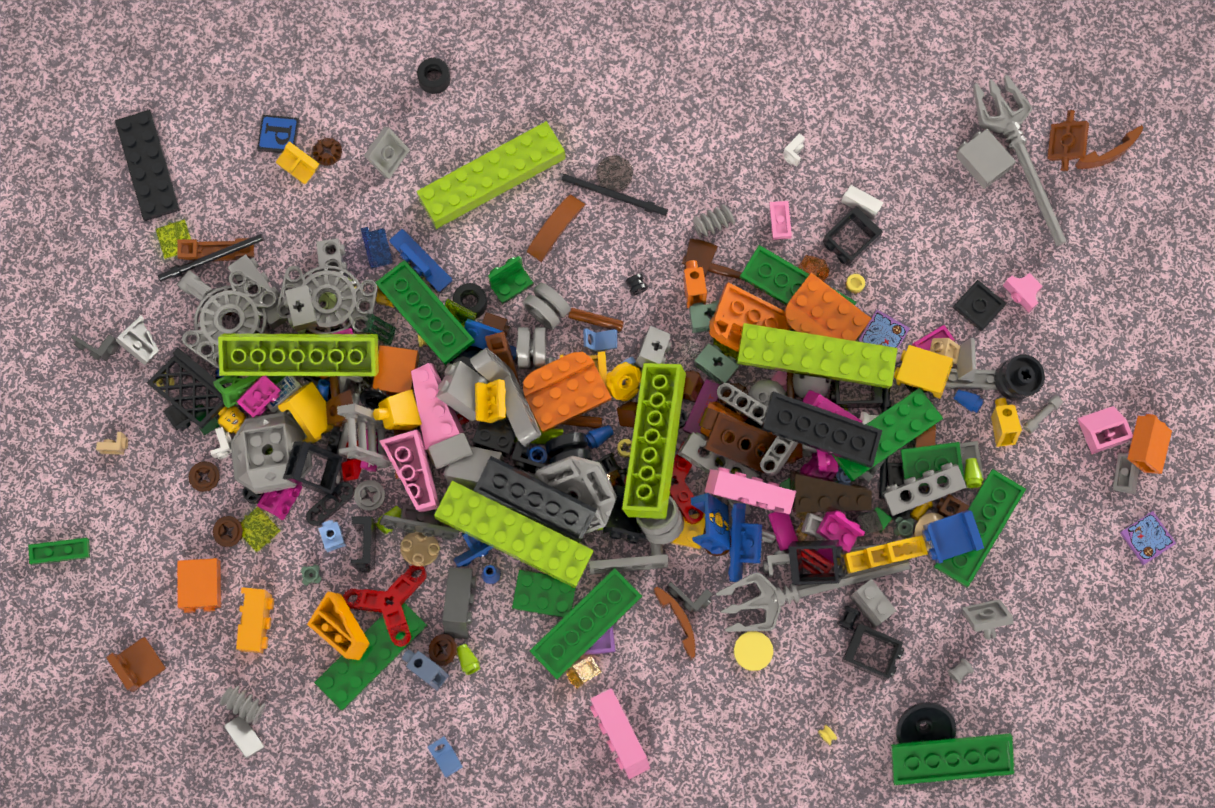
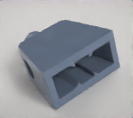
[402,649,449,691]

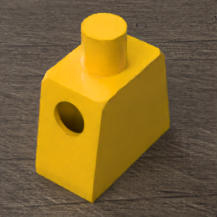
[373,390,422,431]
[991,398,1022,447]

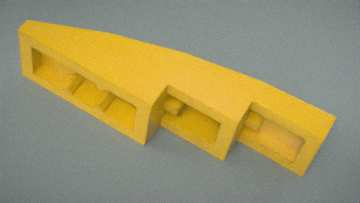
[843,535,928,574]

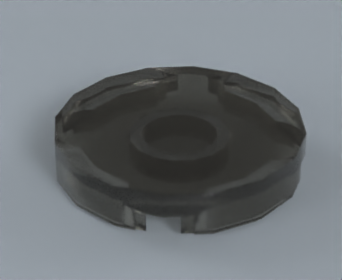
[596,155,633,192]

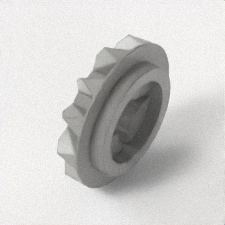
[354,480,385,511]

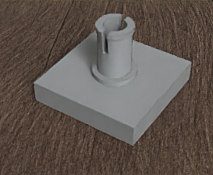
[364,126,410,179]
[962,599,1014,640]

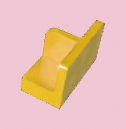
[276,142,319,184]

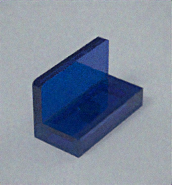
[361,227,393,269]

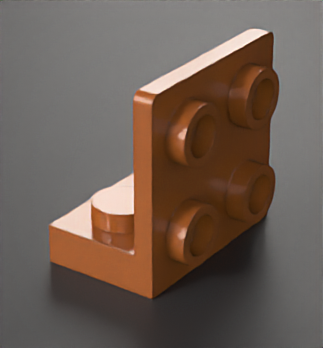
[106,637,166,692]

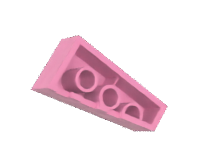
[411,363,465,450]
[380,430,440,513]
[705,467,796,514]
[590,688,651,779]

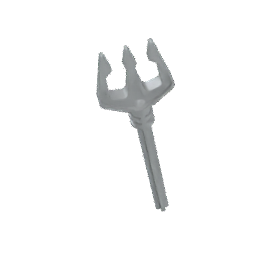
[973,75,1067,246]
[716,560,910,632]

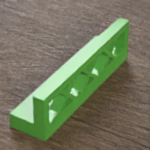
[213,376,286,408]

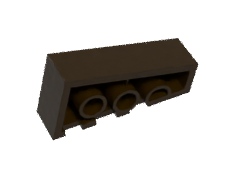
[790,470,872,513]

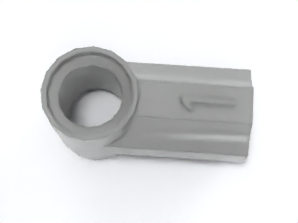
[176,270,213,301]

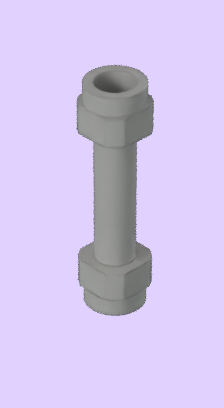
[1023,395,1063,434]

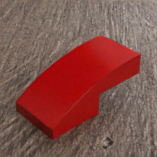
[341,440,362,482]

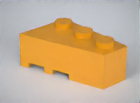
[236,587,274,654]
[307,591,370,660]

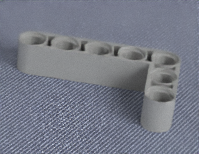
[470,348,541,446]
[717,383,798,477]

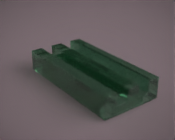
[362,314,396,346]

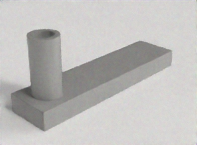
[589,542,668,575]

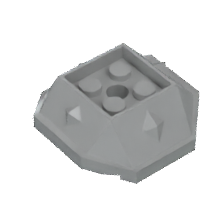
[231,412,313,494]
[534,456,617,535]

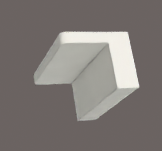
[841,185,883,220]

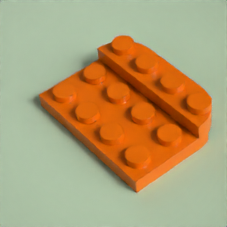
[784,273,872,341]
[709,282,790,352]
[523,352,612,433]

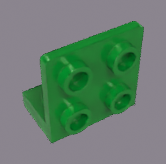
[488,256,534,305]

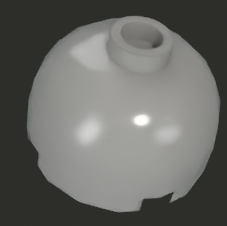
[793,373,831,401]
[748,379,787,416]

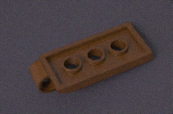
[699,407,784,473]

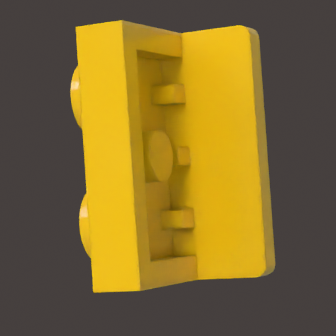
[475,379,506,423]

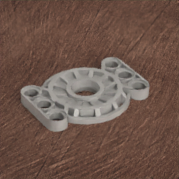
[277,265,378,334]
[182,270,278,369]

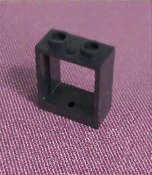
[823,206,883,267]
[830,379,883,408]
[283,441,343,494]
[788,540,845,585]
[842,623,904,681]

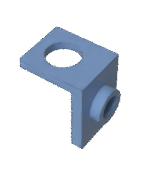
[583,328,617,352]
[427,737,463,778]

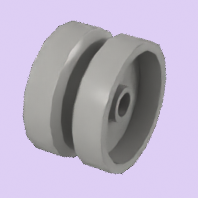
[522,282,571,330]
[516,327,546,369]
[636,496,684,544]

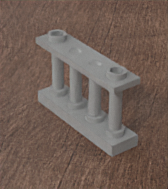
[337,403,392,468]

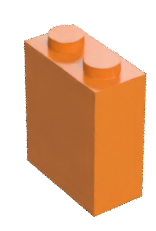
[373,345,420,396]
[1127,414,1172,474]
[177,558,221,613]

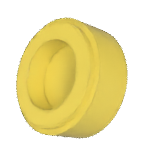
[846,274,865,294]

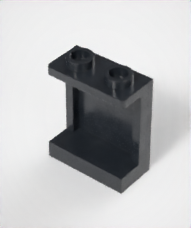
[603,485,646,544]
[351,516,376,573]

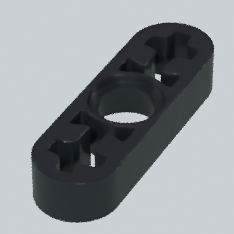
[306,482,354,526]

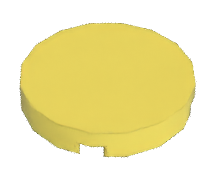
[734,631,773,671]

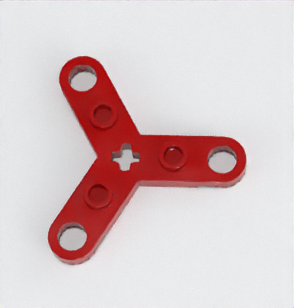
[624,441,704,524]
[343,565,427,647]

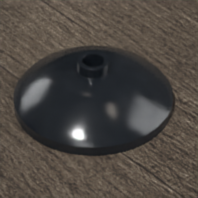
[896,702,956,744]

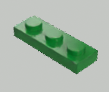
[28,538,90,565]

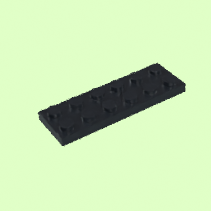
[115,109,180,221]
[761,391,882,468]
[474,456,597,543]

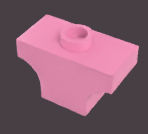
[1003,273,1043,312]

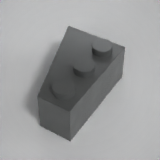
[442,567,476,639]

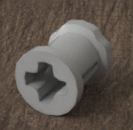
[947,658,974,684]

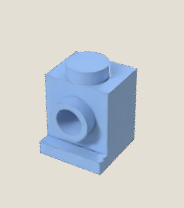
[318,520,346,552]

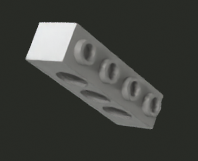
[677,432,758,479]
[882,462,966,516]

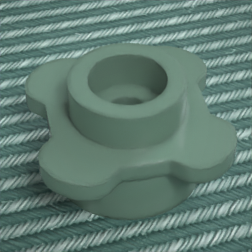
[893,517,915,537]
[301,564,322,586]

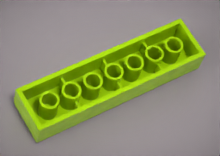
[416,121,566,229]
[736,323,898,389]
[218,334,379,376]
[622,363,686,519]
[434,481,594,588]

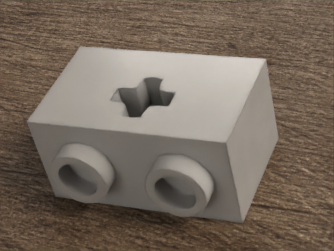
[283,285,319,332]
[634,326,672,368]

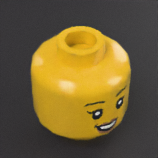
[217,406,246,434]

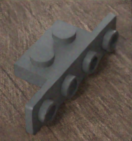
[380,504,459,540]

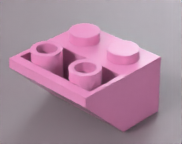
[1077,406,1133,454]

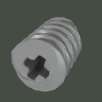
[693,204,735,239]
[220,686,266,726]

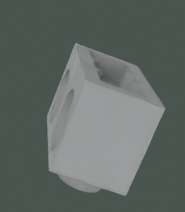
[316,238,348,276]

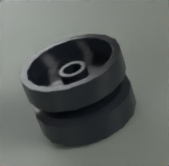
[994,354,1045,401]
[545,432,592,464]

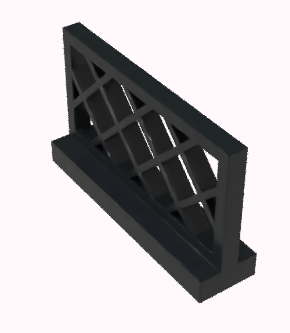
[147,348,226,429]

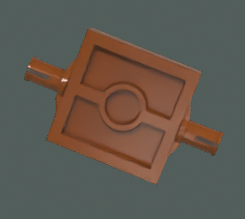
[1047,110,1089,171]

